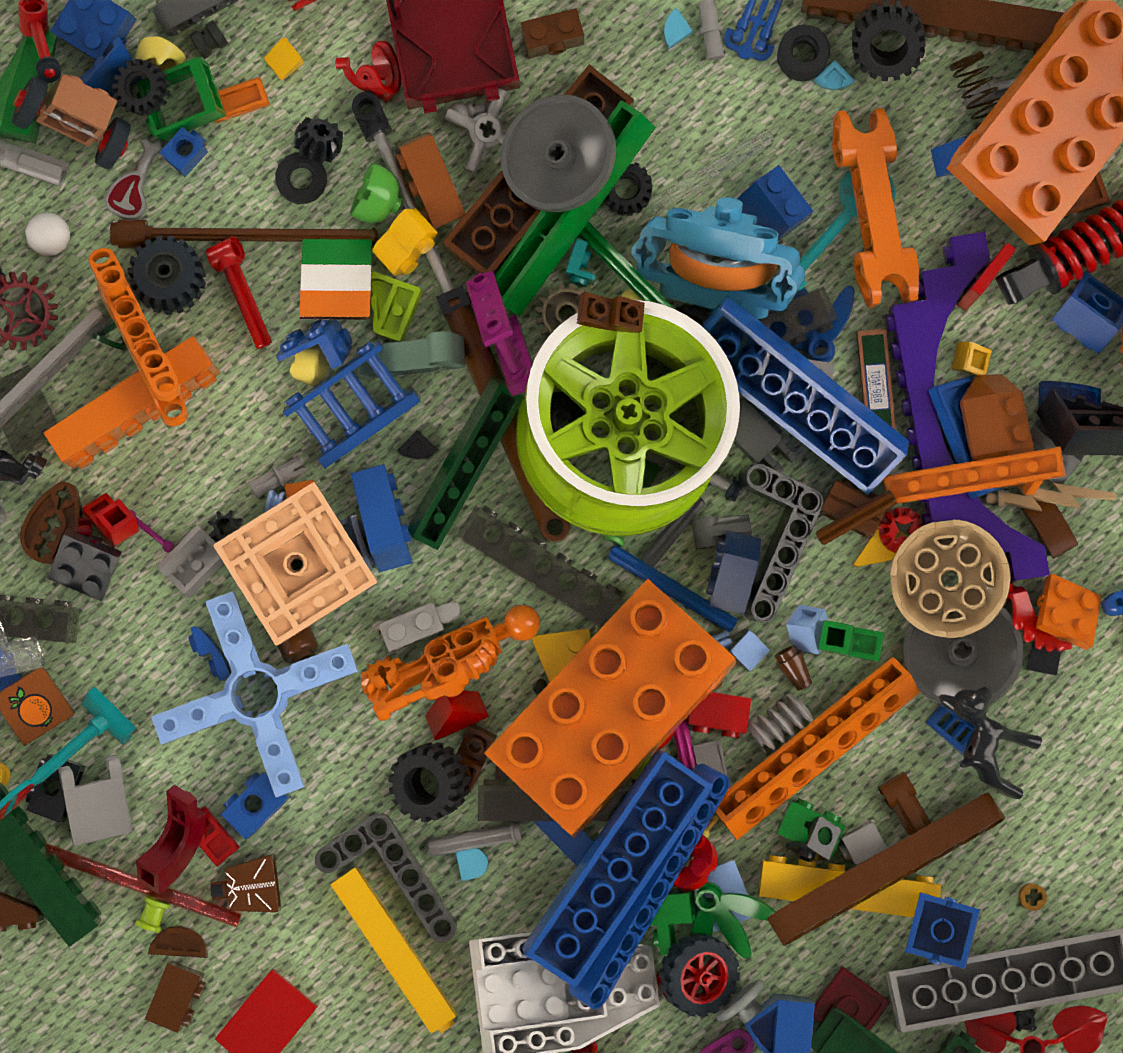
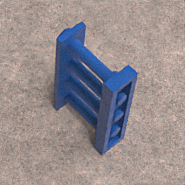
[283,341,420,469]

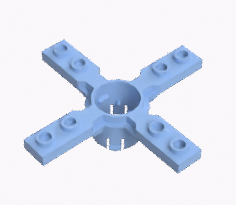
[151,591,359,797]

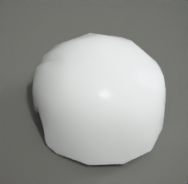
[25,212,70,256]

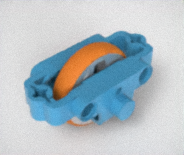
[631,197,805,319]

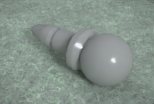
[449,101,502,126]

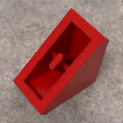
[425,690,489,741]

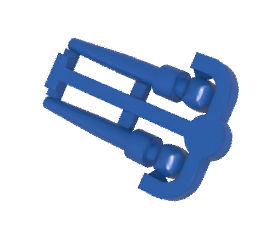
[724,0,783,61]

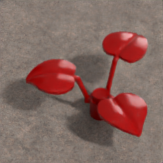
[965,1006,1108,1053]

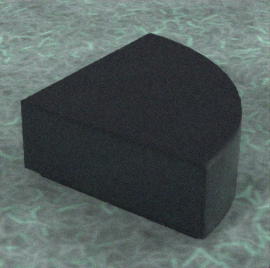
[397,430,439,460]

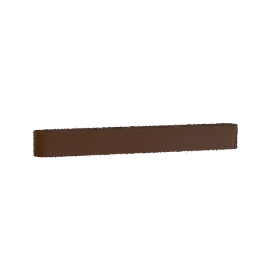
[767,793,1006,946]

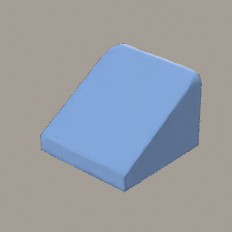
[729,630,770,671]

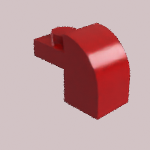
[82,493,139,548]

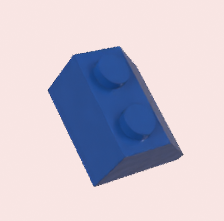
[737,165,813,242]
[1052,272,1123,354]

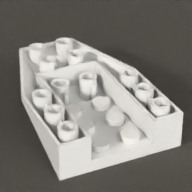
[469,932,660,1053]

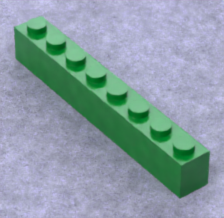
[495,100,656,317]

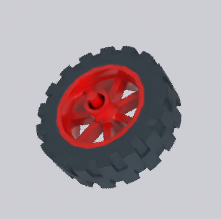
[659,933,740,1017]

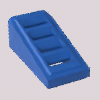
[925,705,974,755]

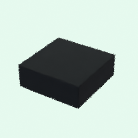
[1026,641,1061,676]

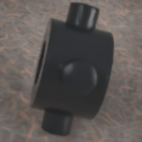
[1014,1009,1037,1032]

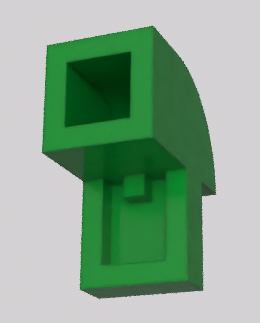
[818,620,885,662]
[650,889,696,955]

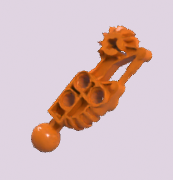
[361,605,540,721]

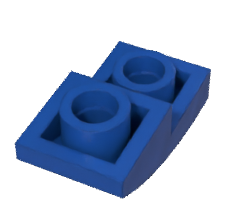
[189,626,232,681]

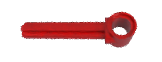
[206,236,272,349]

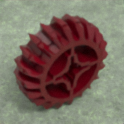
[0,272,58,350]

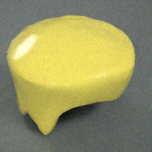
[134,36,186,71]
[290,344,330,387]

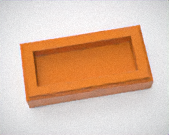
[215,77,270,123]

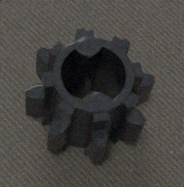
[208,510,244,541]

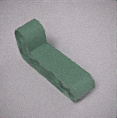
[356,332,466,379]

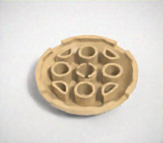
[890,520,1010,638]

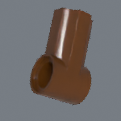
[878,772,931,836]

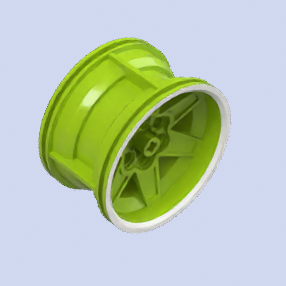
[516,300,740,536]

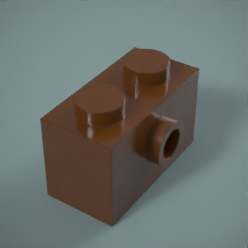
[521,8,584,59]

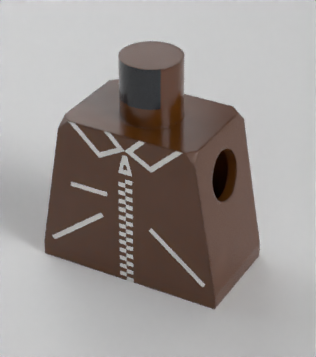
[210,854,282,913]

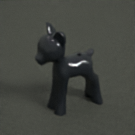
[939,687,1042,799]

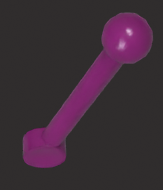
[130,510,175,553]

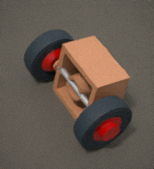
[11,74,131,170]

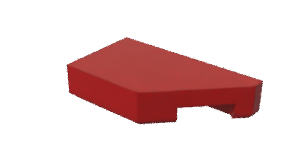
[199,806,240,867]

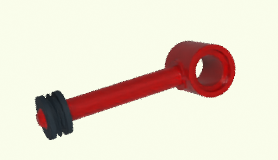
[18,0,61,83]

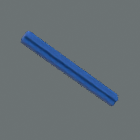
[608,545,737,632]

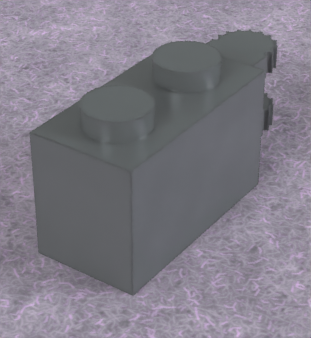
[733,397,797,473]

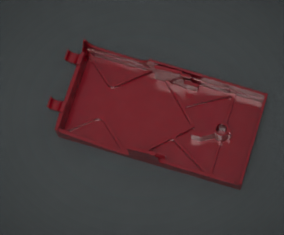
[386,0,520,114]

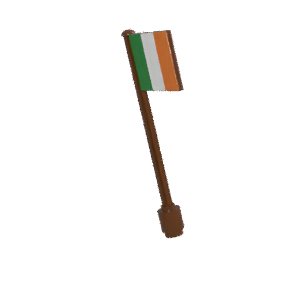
[110,219,378,320]

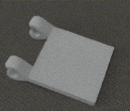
[58,755,132,846]

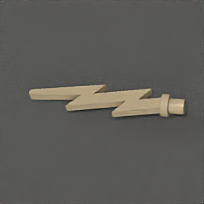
[987,483,1117,512]

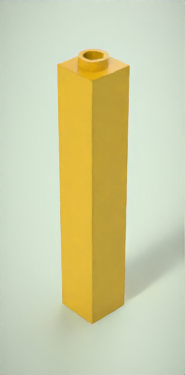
[330,866,457,1034]

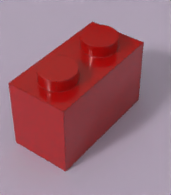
[687,692,752,739]

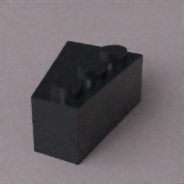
[1036,388,1123,456]

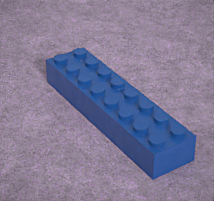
[701,295,909,495]
[522,748,713,988]

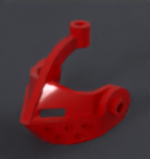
[335,40,401,103]

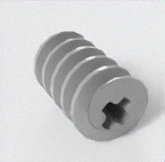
[748,695,814,753]

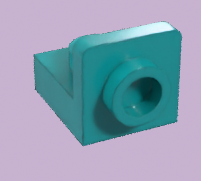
[566,239,596,287]

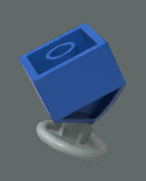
[716,979,815,1053]

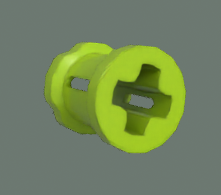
[135,895,171,933]

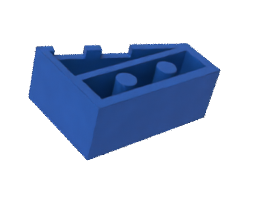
[350,464,413,573]

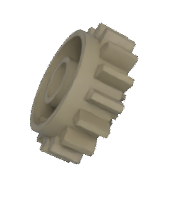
[535,283,585,336]

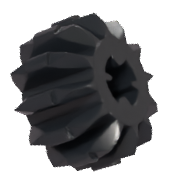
[294,115,343,165]

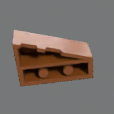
[396,132,466,229]

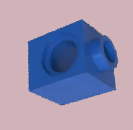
[159,127,208,177]

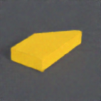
[853,526,907,567]

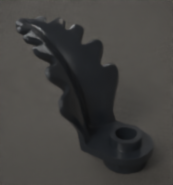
[0,450,47,486]

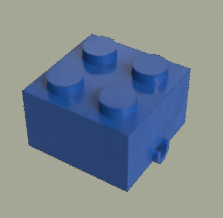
[50,0,137,61]
[905,893,981,969]

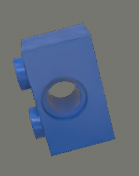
[221,772,291,840]

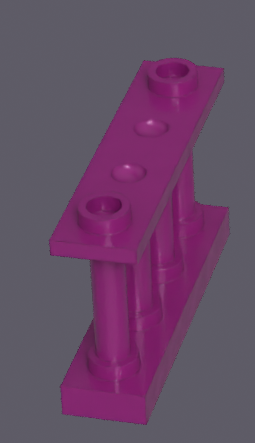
[466,270,533,397]

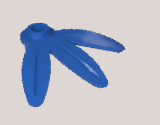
[758,286,855,362]

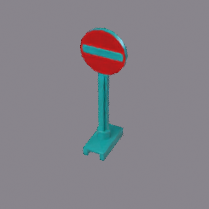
[0,687,136,820]

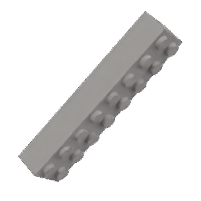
[885,928,1123,1033]

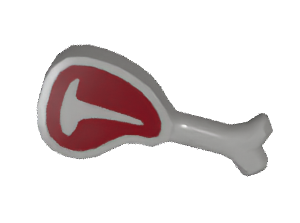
[105,137,164,220]

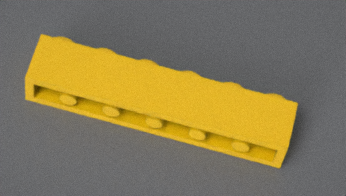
[757,855,941,918]

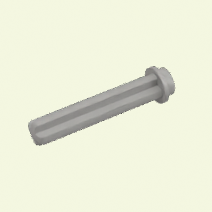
[427,820,522,857]

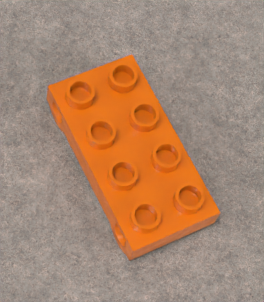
[946,0,1123,245]
[484,579,737,838]

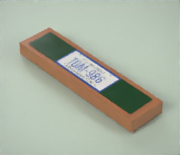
[856,329,896,430]

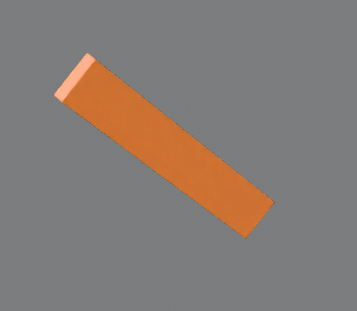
[883,447,1066,504]

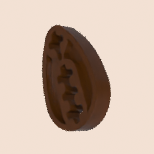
[20,482,82,564]

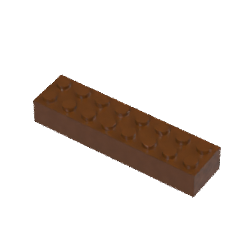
[442,64,634,275]

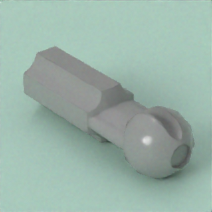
[0,138,69,187]

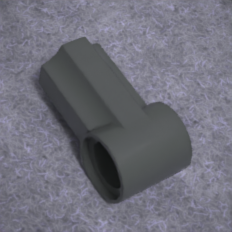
[692,514,752,549]

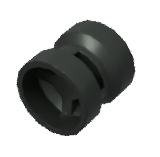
[189,20,228,60]

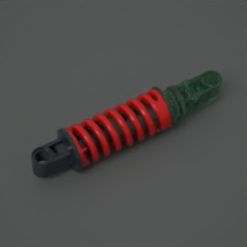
[995,200,1123,305]

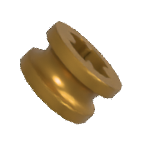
[1018,883,1047,911]

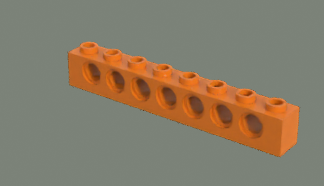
[715,657,920,840]

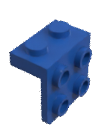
[276,320,353,369]

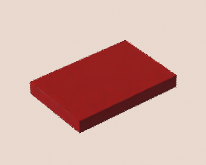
[957,243,1015,311]
[215,969,318,1053]

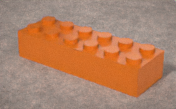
[43,336,221,469]

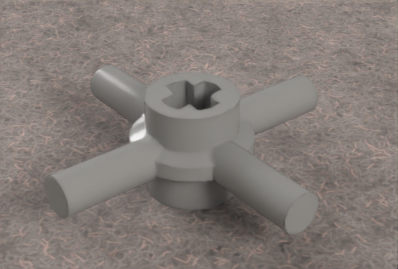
[444,88,507,173]

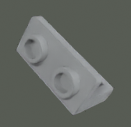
[157,526,224,598]

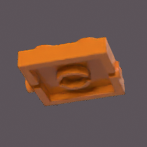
[1036,573,1102,650]

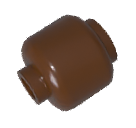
[277,626,318,664]

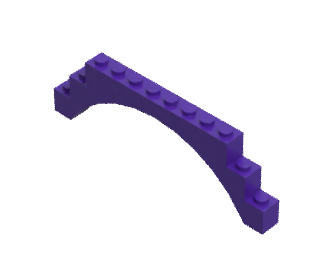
[885,231,1050,582]

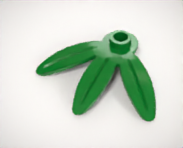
[691,882,776,964]

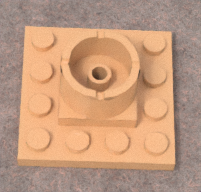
[213,482,378,646]

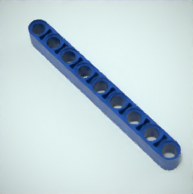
[569,764,729,1009]

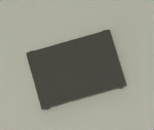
[0,365,58,455]

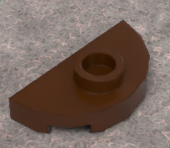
[148,925,208,958]

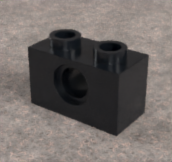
[26,754,86,823]

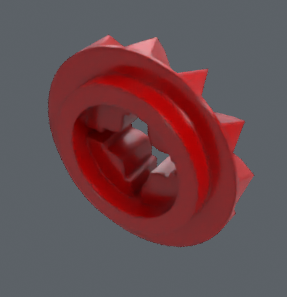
[879,508,925,553]

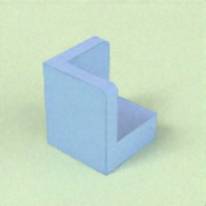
[786,604,828,655]

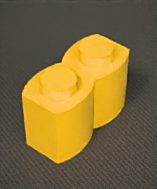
[372,208,438,276]

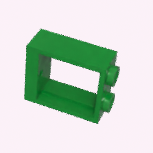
[136,57,226,141]

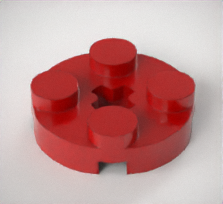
[673,834,718,891]

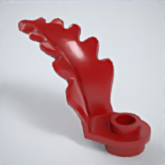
[1006,580,1073,652]

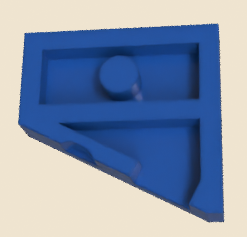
[80,37,143,97]

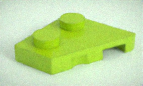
[371,271,424,342]

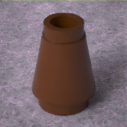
[774,645,812,691]

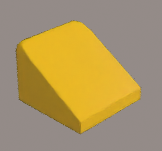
[264,37,304,81]
[951,341,992,376]

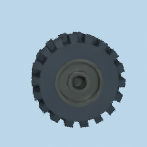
[128,235,206,315]

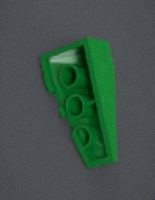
[0,31,58,144]

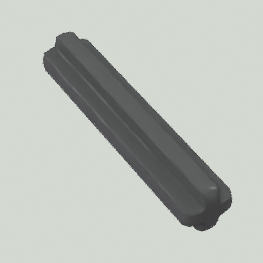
[641,497,705,567]

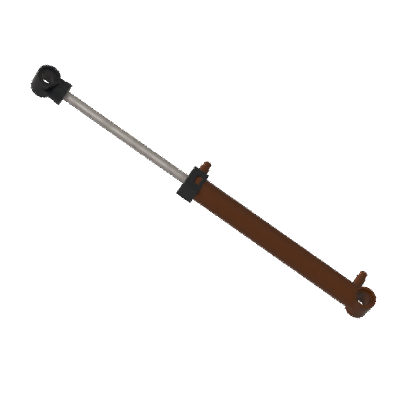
[352,92,570,544]

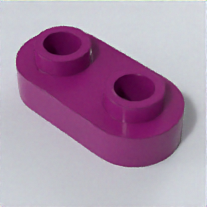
[699,1028,754,1053]

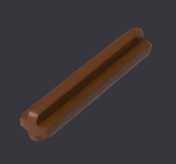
[815,490,897,545]

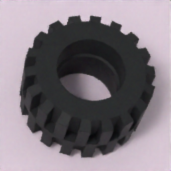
[852,0,926,81]
[388,742,471,822]

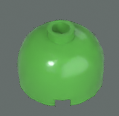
[350,163,402,223]

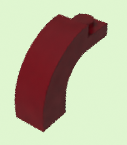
[136,785,206,894]

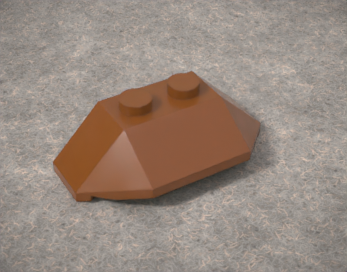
[960,374,1034,488]

